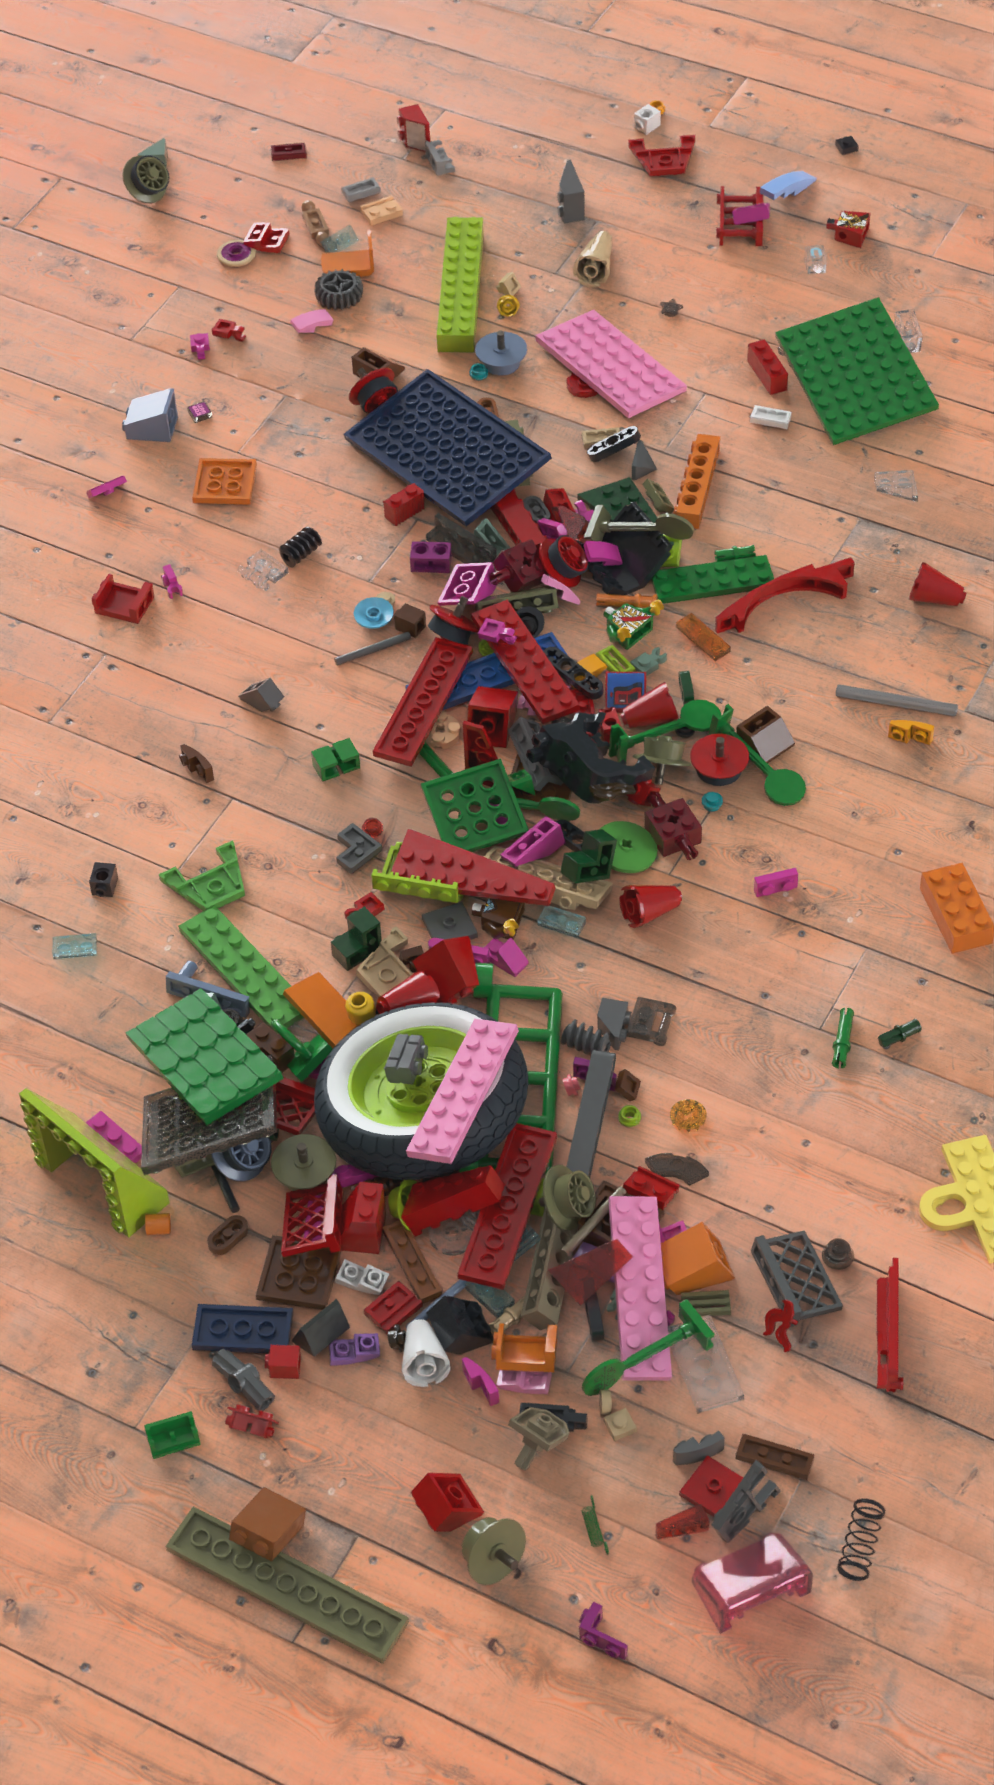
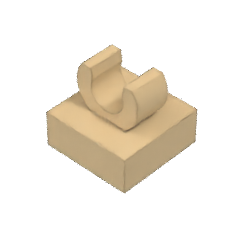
[496,272,521,296]

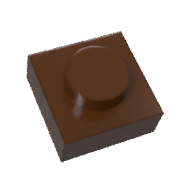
[614,1069,641,1102]

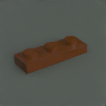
[735,1434,815,1480]

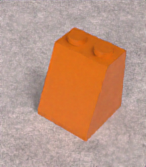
[661,1222,735,1295]

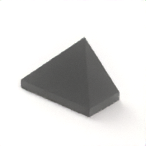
[632,440,657,480]

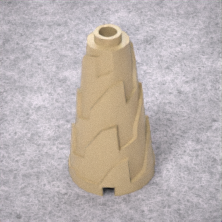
[573,231,612,288]

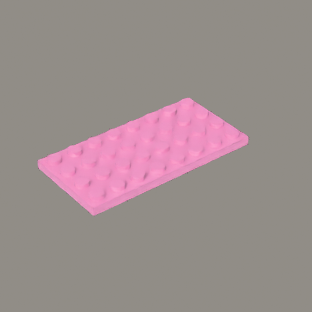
[536,310,687,418]

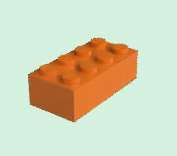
[920,862,994,954]

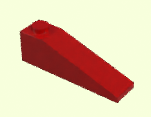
[462,721,498,787]

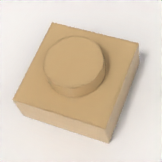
[604,1408,637,1442]

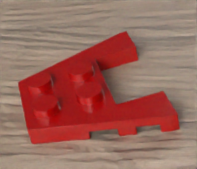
[628,135,696,176]

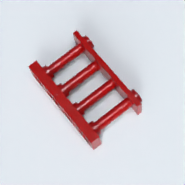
[716,186,763,246]

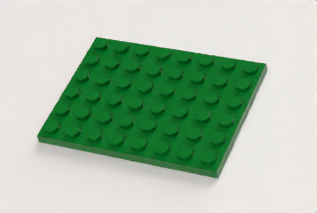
[775,297,939,445]

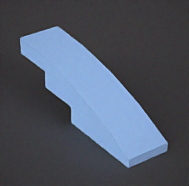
[760,171,816,200]

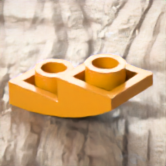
[565,654,607,690]
[888,720,934,745]

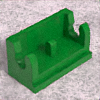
[144,1411,201,1459]

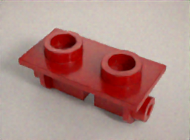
[225,1404,279,1439]

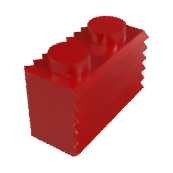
[383,483,425,526]

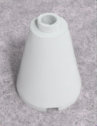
[402,1319,450,1387]

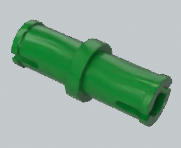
[714,545,756,562]

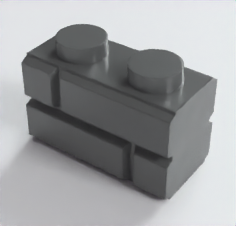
[384,1034,428,1084]

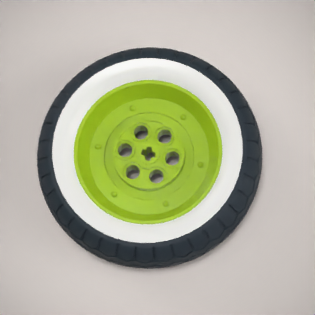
[314,1003,528,1180]

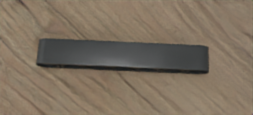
[566,1050,616,1178]

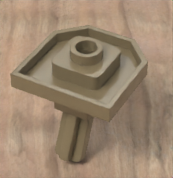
[508,1407,569,1470]

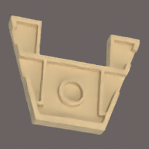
[356,926,413,998]

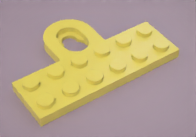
[919,1135,994,1264]

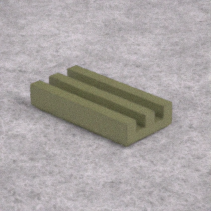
[681,1290,731,1317]

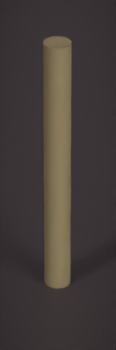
[560,1187,626,1257]

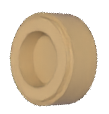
[599,1389,612,1415]

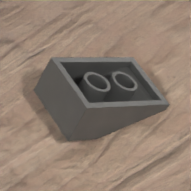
[557,159,585,224]

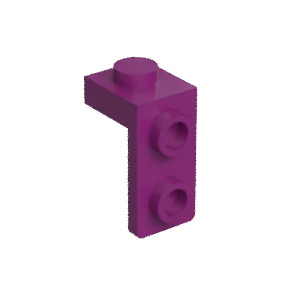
[579,1601,628,1660]

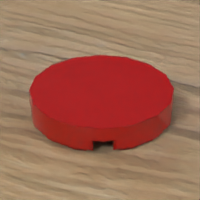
[567,372,598,398]

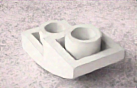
[334,1259,389,1295]

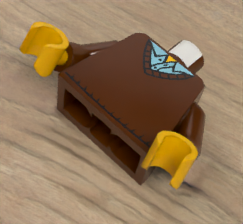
[471,898,525,940]

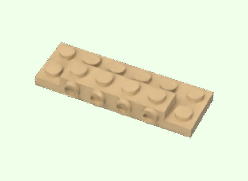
[484,845,613,910]

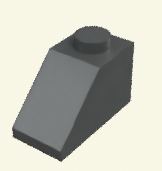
[238,678,285,712]

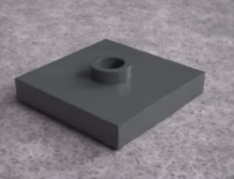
[422,902,478,940]

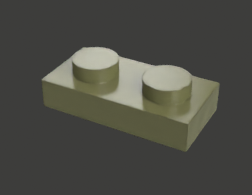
[643,478,674,514]

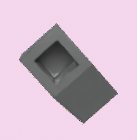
[597,998,632,1051]

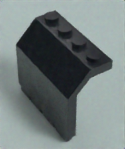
[576,502,673,595]

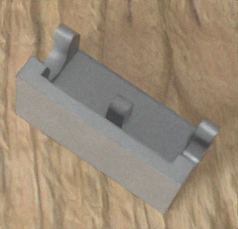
[425,140,455,176]

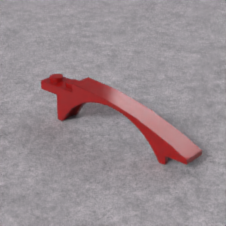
[715,557,855,634]

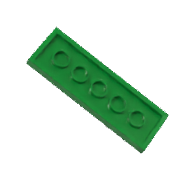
[651,555,774,604]

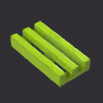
[596,645,636,672]

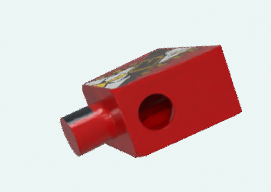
[826,211,871,248]

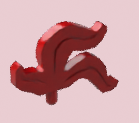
[763,1299,798,1352]

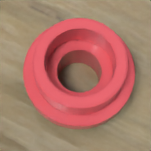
[562,1074,581,1096]

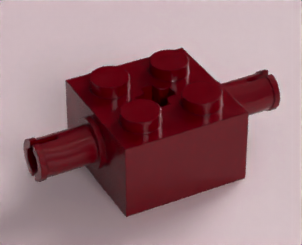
[489,539,549,592]
[644,792,702,860]

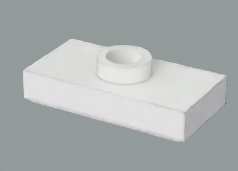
[750,405,792,429]

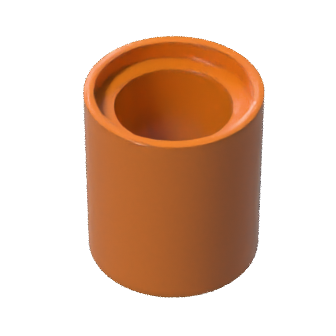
[145,1213,171,1235]

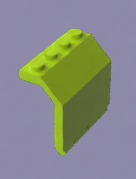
[371,841,464,903]

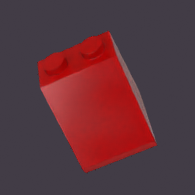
[467,686,518,748]
[412,936,479,1004]
[341,1182,386,1254]

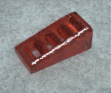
[655,1504,710,1540]

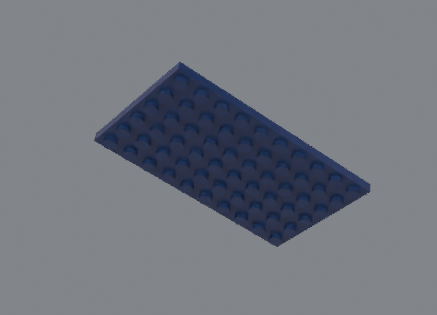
[343,369,552,527]

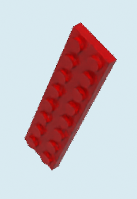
[471,600,580,724]
[373,637,473,767]
[457,1123,557,1290]

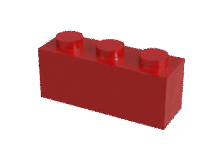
[747,339,788,395]

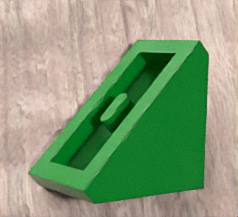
[507,769,535,795]

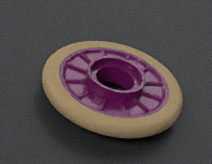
[217,240,256,267]

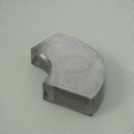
[645,1153,709,1186]

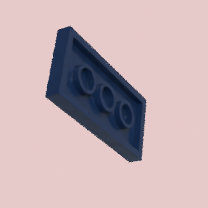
[192,1304,293,1354]

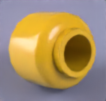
[345,992,376,1025]

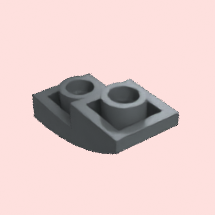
[673,1431,725,1465]

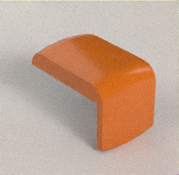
[321,230,374,277]

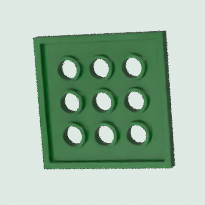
[421,759,529,852]

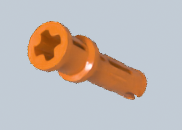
[596,593,658,608]

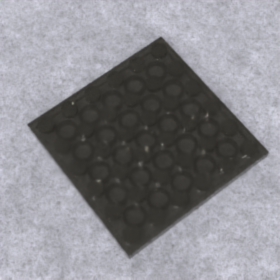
[141,1055,277,1176]

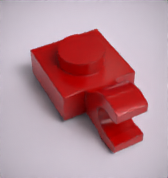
[212,319,246,342]

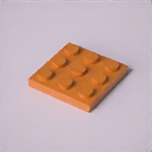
[192,458,257,505]

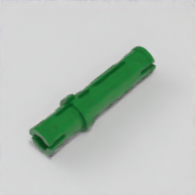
[832,1008,854,1069]

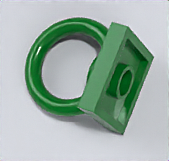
[271,1019,333,1082]

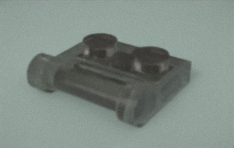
[627,997,677,1046]

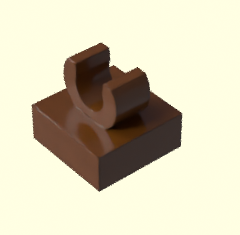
[399,945,424,973]

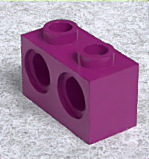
[410,541,452,573]

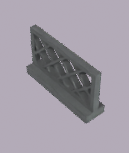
[751,1230,843,1327]

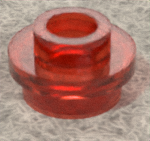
[362,818,383,838]

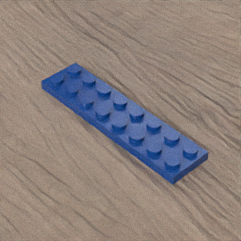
[405,632,567,711]

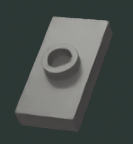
[341,178,381,202]

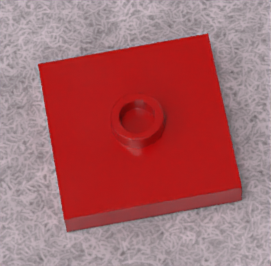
[679,1455,744,1517]

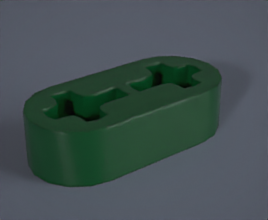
[678,670,694,705]

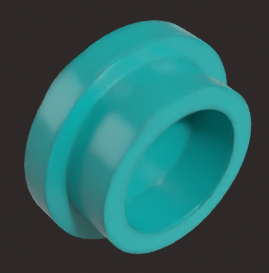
[469,363,488,380]
[702,792,723,812]

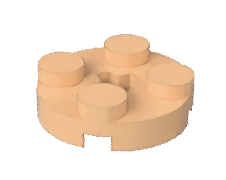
[425,711,460,749]

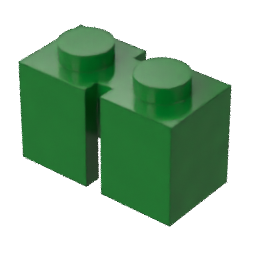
[311,738,360,782]

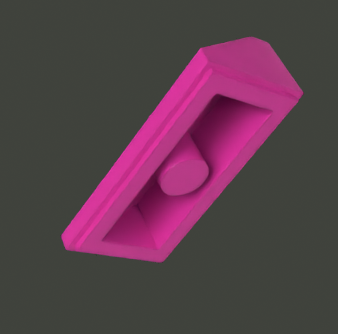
[732,202,770,225]

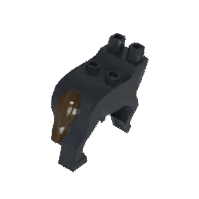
[526,712,655,804]

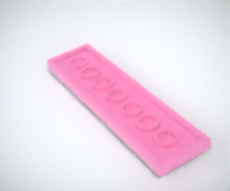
[406,1019,518,1164]
[608,1196,672,1380]

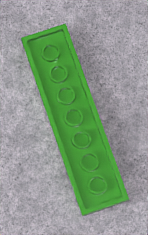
[178,907,304,1033]

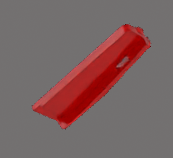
[876,1258,904,1392]

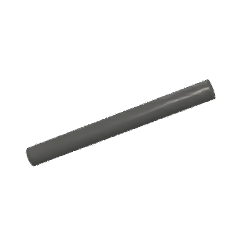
[334,632,411,665]

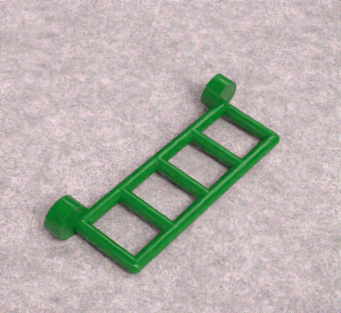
[459,962,563,1175]

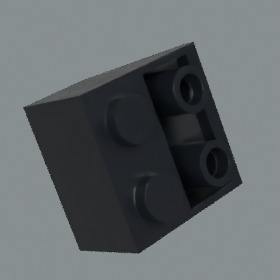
[427,1295,493,1355]

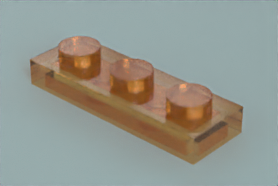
[676,613,731,661]

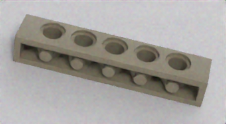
[521,1207,578,1330]

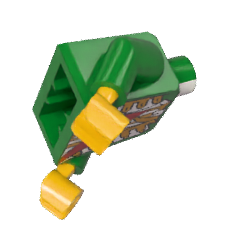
[603,600,665,650]

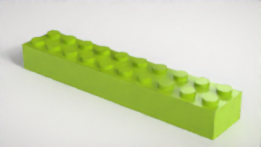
[437,217,484,352]

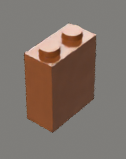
[229,1487,306,1562]

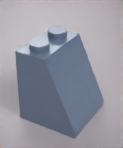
[122,388,178,442]

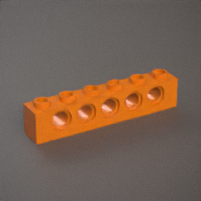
[673,434,720,529]

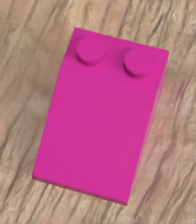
[438,562,497,606]

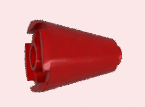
[909,562,967,606]
[620,682,679,728]
[619,885,682,928]
[376,971,440,1014]

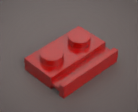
[623,1166,680,1210]
[364,1281,423,1336]

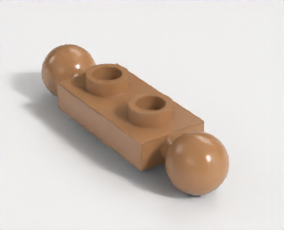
[301,200,330,247]

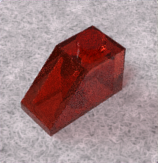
[551,506,589,541]

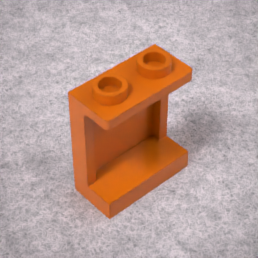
[491,1323,557,1373]

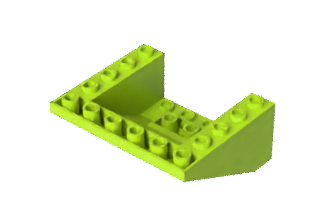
[19,1088,170,1238]

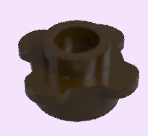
[388,1324,406,1352]

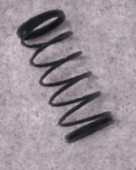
[837,1498,886,1581]

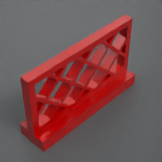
[231,1077,315,1135]
[281,1174,344,1257]

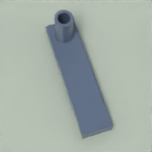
[166,961,250,1018]

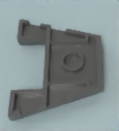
[711,1460,781,1543]

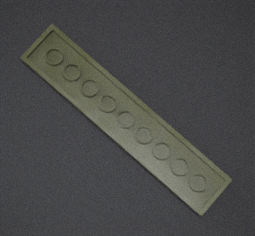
[166,1506,409,1664]

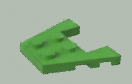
[159,840,245,911]

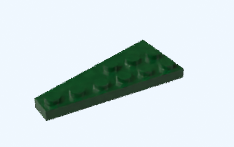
[577,477,674,545]

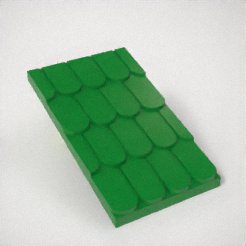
[125,988,284,1125]

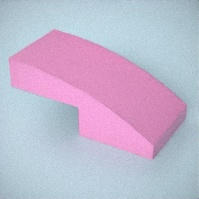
[290,309,333,333]
[541,574,580,605]
[496,1370,552,1394]

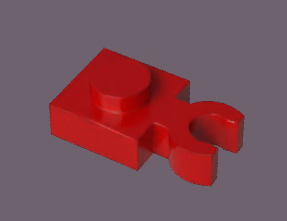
[344,892,385,919]

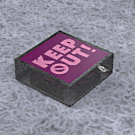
[187,401,212,423]

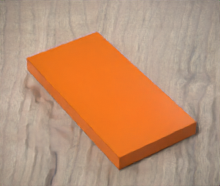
[283,972,359,1048]

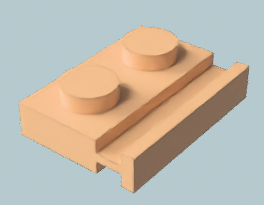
[360,196,403,226]

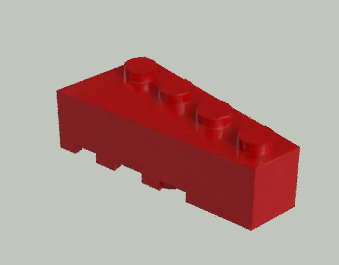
[401,1165,505,1237]

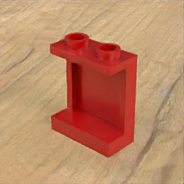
[92,574,154,624]

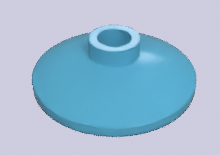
[354,597,394,629]

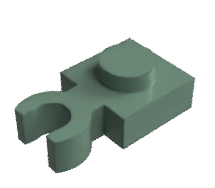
[630,647,667,676]

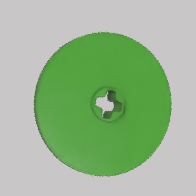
[600,821,657,873]

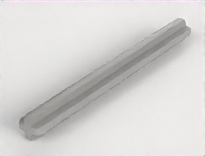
[836,684,958,716]

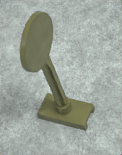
[584,505,694,542]

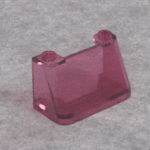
[692,1532,813,1633]

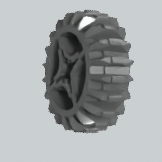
[314,269,363,310]

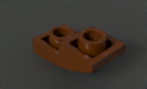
[179,744,214,783]

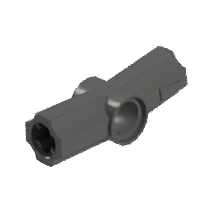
[212,1349,275,1411]

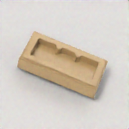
[582,427,620,449]

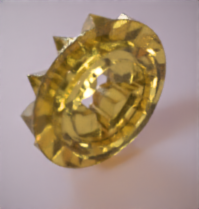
[670,1099,707,1132]

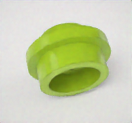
[618,1105,641,1127]

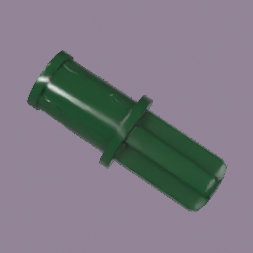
[878,1019,922,1048]

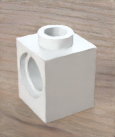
[634,104,661,135]

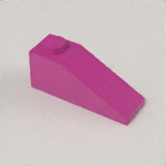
[500,816,565,867]

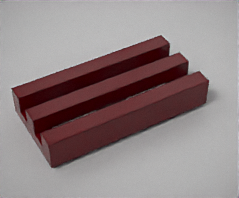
[271,143,306,161]

